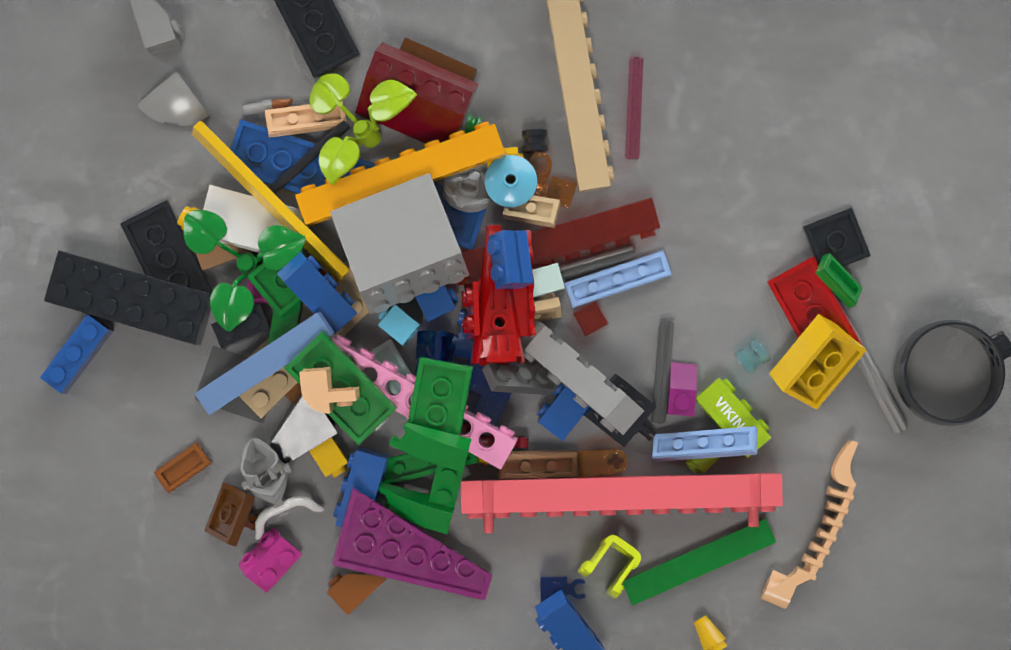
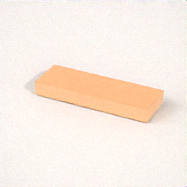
[265,101,347,138]

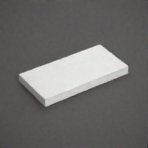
[203,185,308,253]

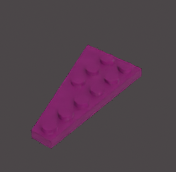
[332,487,492,600]

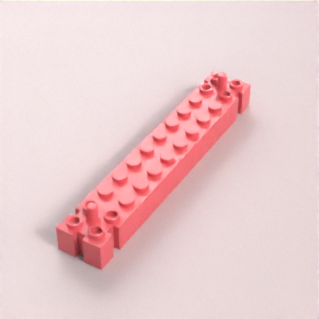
[461,473,783,533]

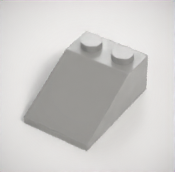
[130,0,185,57]

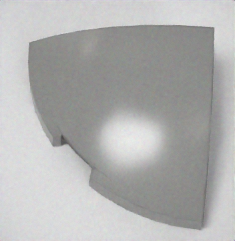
[137,72,210,127]

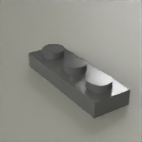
[482,363,555,395]

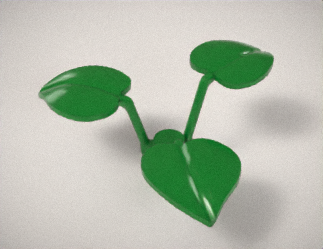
[184,210,306,332]

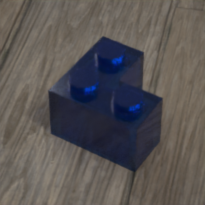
[467,360,512,426]

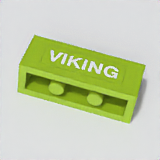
[696,378,771,458]

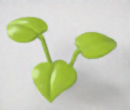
[309,74,417,185]

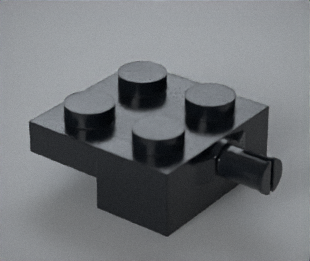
[583,373,657,448]

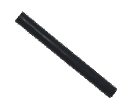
[268,120,351,194]

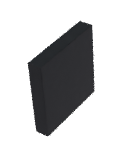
[802,207,871,267]

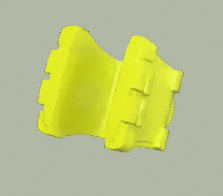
[577,535,641,599]

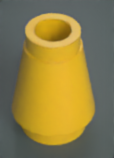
[693,615,727,650]

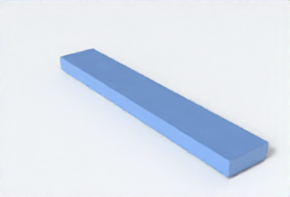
[194,311,335,415]

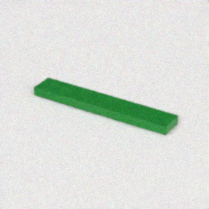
[622,518,776,606]

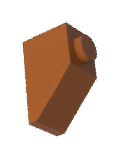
[327,572,387,615]

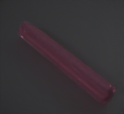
[625,56,644,160]

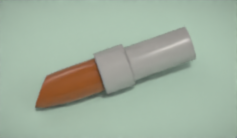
[243,98,293,116]

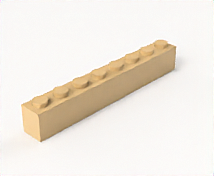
[546,0,614,193]

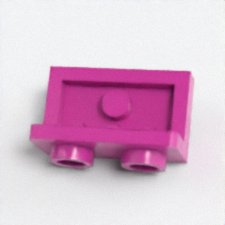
[238,527,303,593]

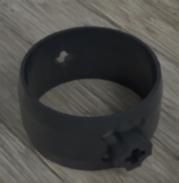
[894,320,1011,426]

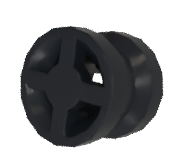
[522,129,548,153]

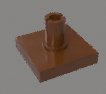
[204,482,259,547]

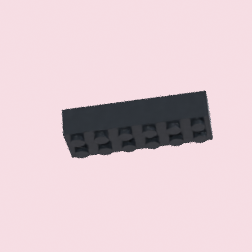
[44,250,211,345]

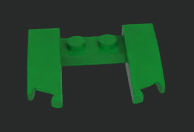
[379,422,471,535]

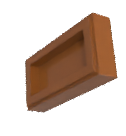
[153,442,212,494]

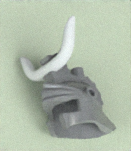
[241,438,324,540]

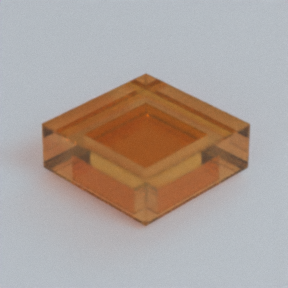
[546,176,577,210]

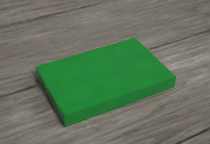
[408,357,473,436]

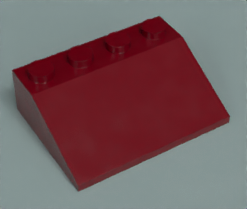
[355,42,479,144]

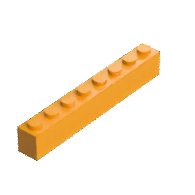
[295,122,506,226]

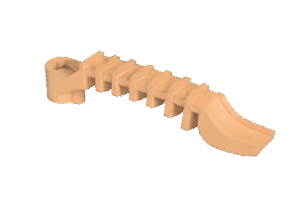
[760,440,859,609]

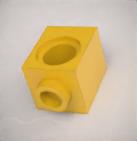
[309,436,348,478]

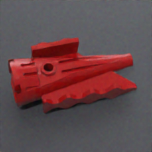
[461,225,536,366]

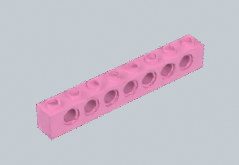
[330,334,518,469]

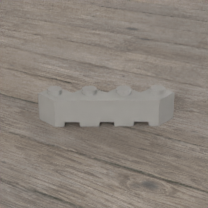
[521,319,644,435]

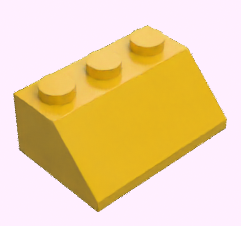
[769,314,867,410]

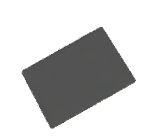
[195,346,266,423]

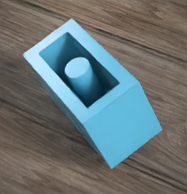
[378,305,421,347]

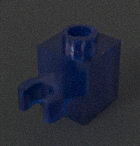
[540,574,585,603]

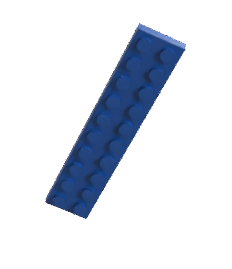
[224,119,487,251]

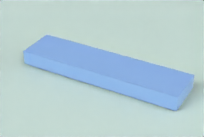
[564,250,672,308]
[652,426,758,462]

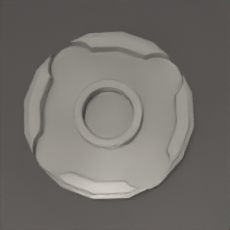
[441,168,492,213]

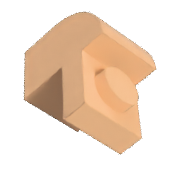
[299,367,360,413]

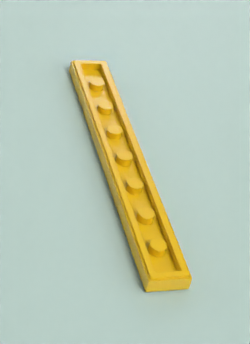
[192,121,349,283]

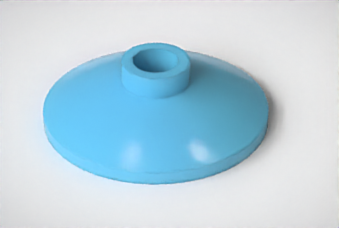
[485,155,537,208]

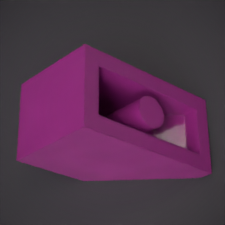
[666,362,697,417]

